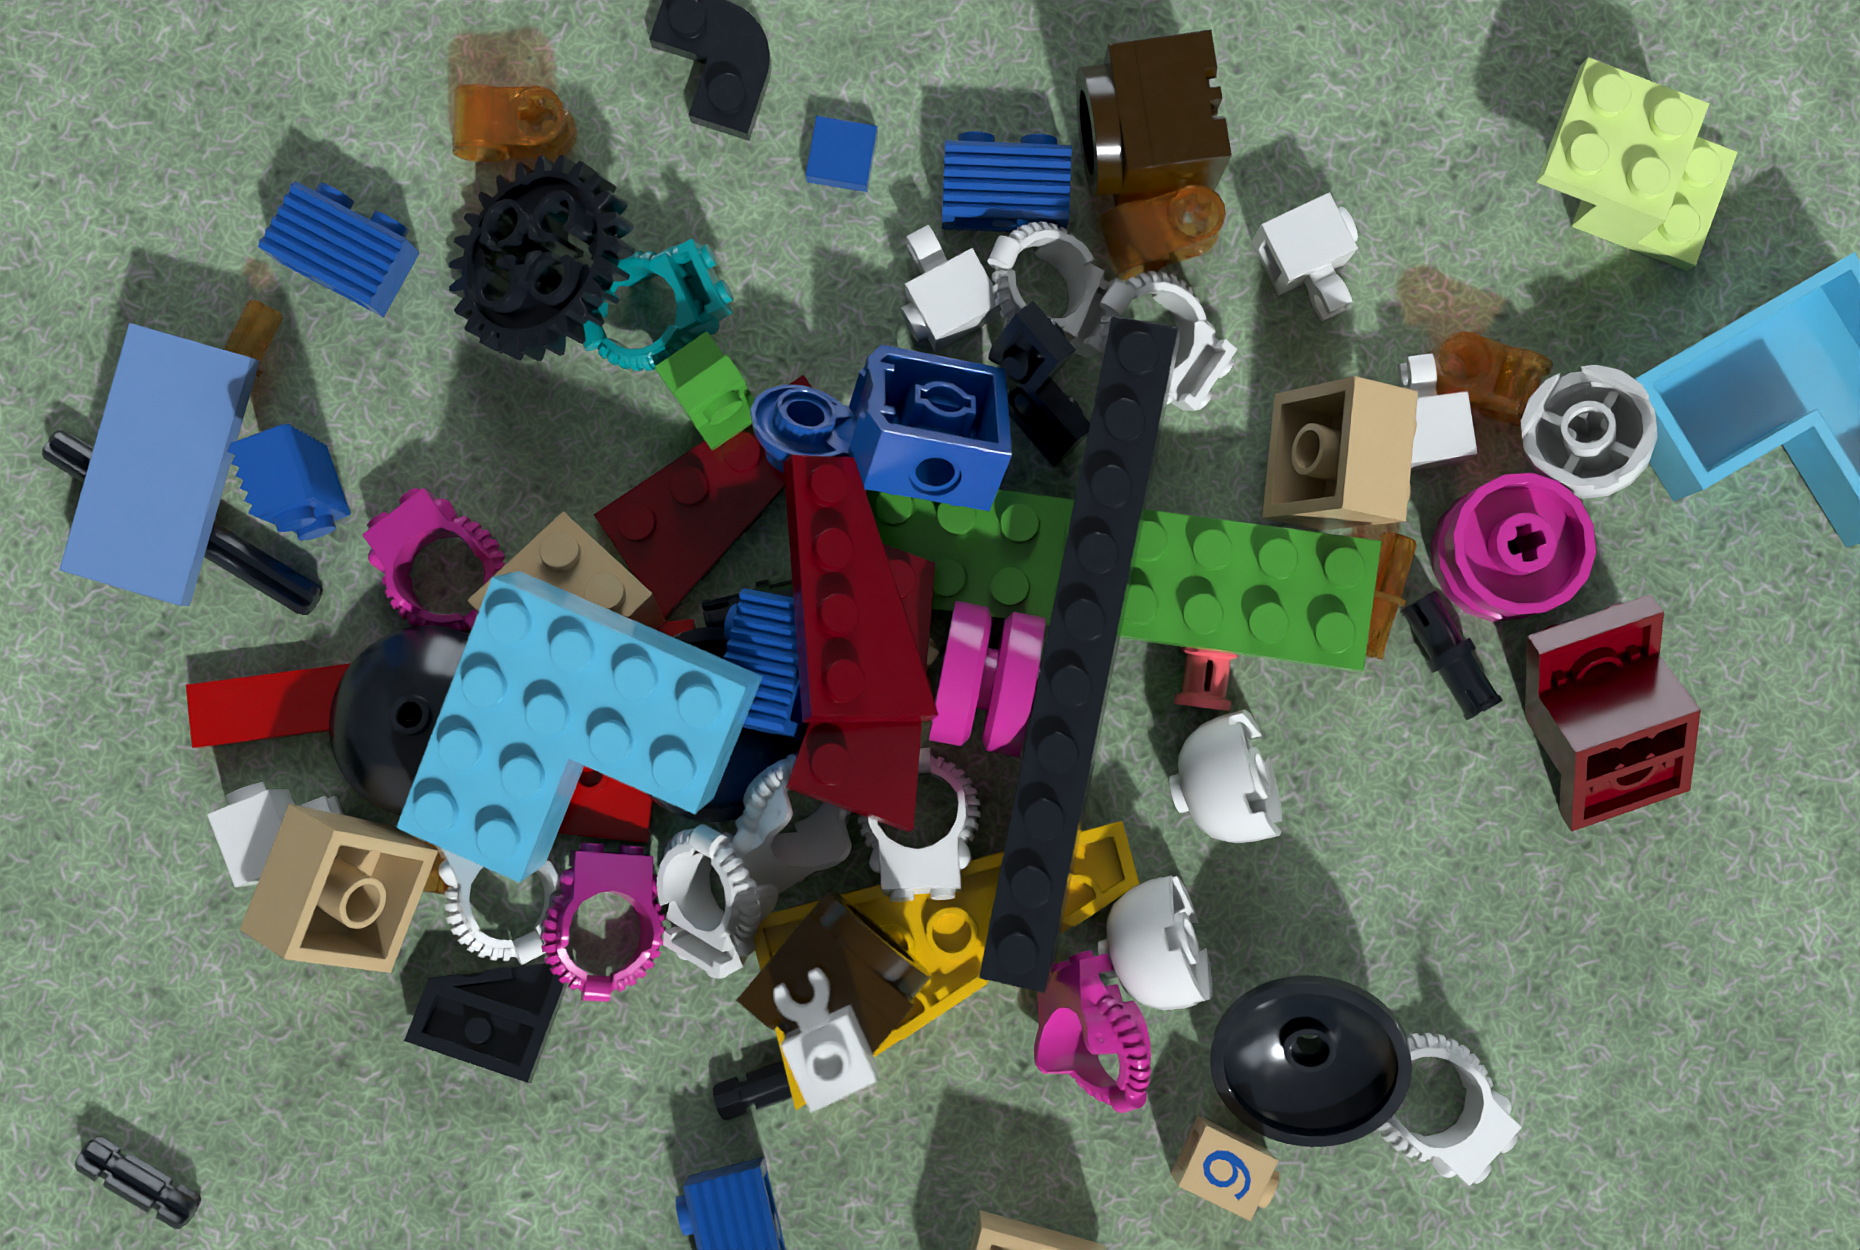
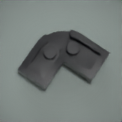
[649,0,772,141]
[988,301,1090,467]

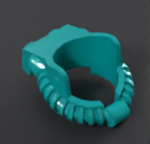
[583,239,734,371]

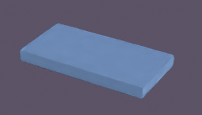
[59,323,260,606]

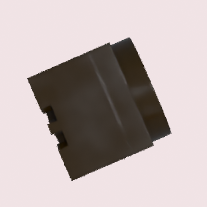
[1076,29,1232,209]
[736,889,932,1054]

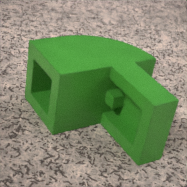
[654,331,755,451]

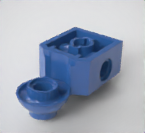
[750,345,1012,511]

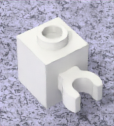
[1251,192,1358,322]
[900,225,1002,352]
[1398,353,1478,471]
[207,782,344,887]
[774,968,879,1112]

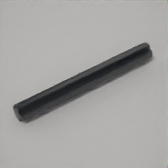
[42,430,323,615]

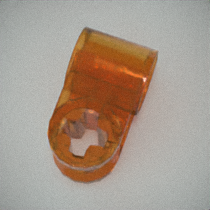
[452,84,578,162]
[1098,185,1226,281]
[1426,331,1553,426]

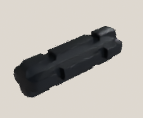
[713,1060,792,1121]
[74,1137,201,1229]

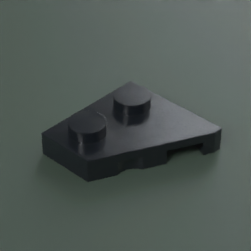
[404,963,568,1083]

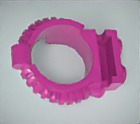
[362,488,507,633]
[540,842,666,1002]
[1034,950,1151,1113]

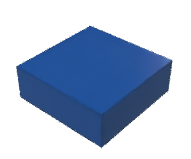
[806,116,878,192]

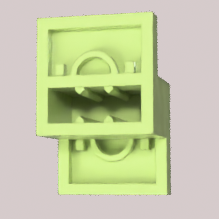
[1536,57,1738,271]

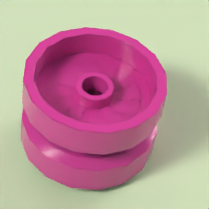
[1430,473,1596,622]
[929,601,1045,757]

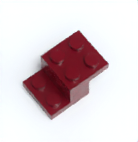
[1525,594,1701,832]

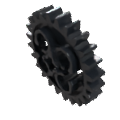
[449,155,635,361]

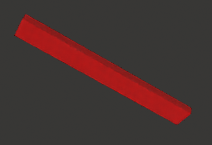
[186,619,696,748]

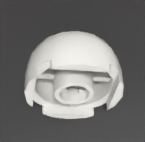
[1521,365,1658,499]
[1169,709,1282,843]
[1098,875,1212,1010]

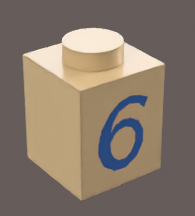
[1171,1115,1280,1222]

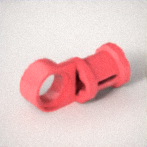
[1174,647,1238,711]

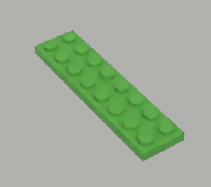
[866,489,1382,673]

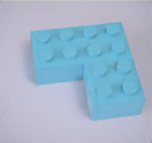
[1635,252,1860,547]
[396,571,763,883]

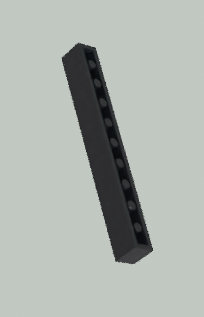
[979,315,1180,993]

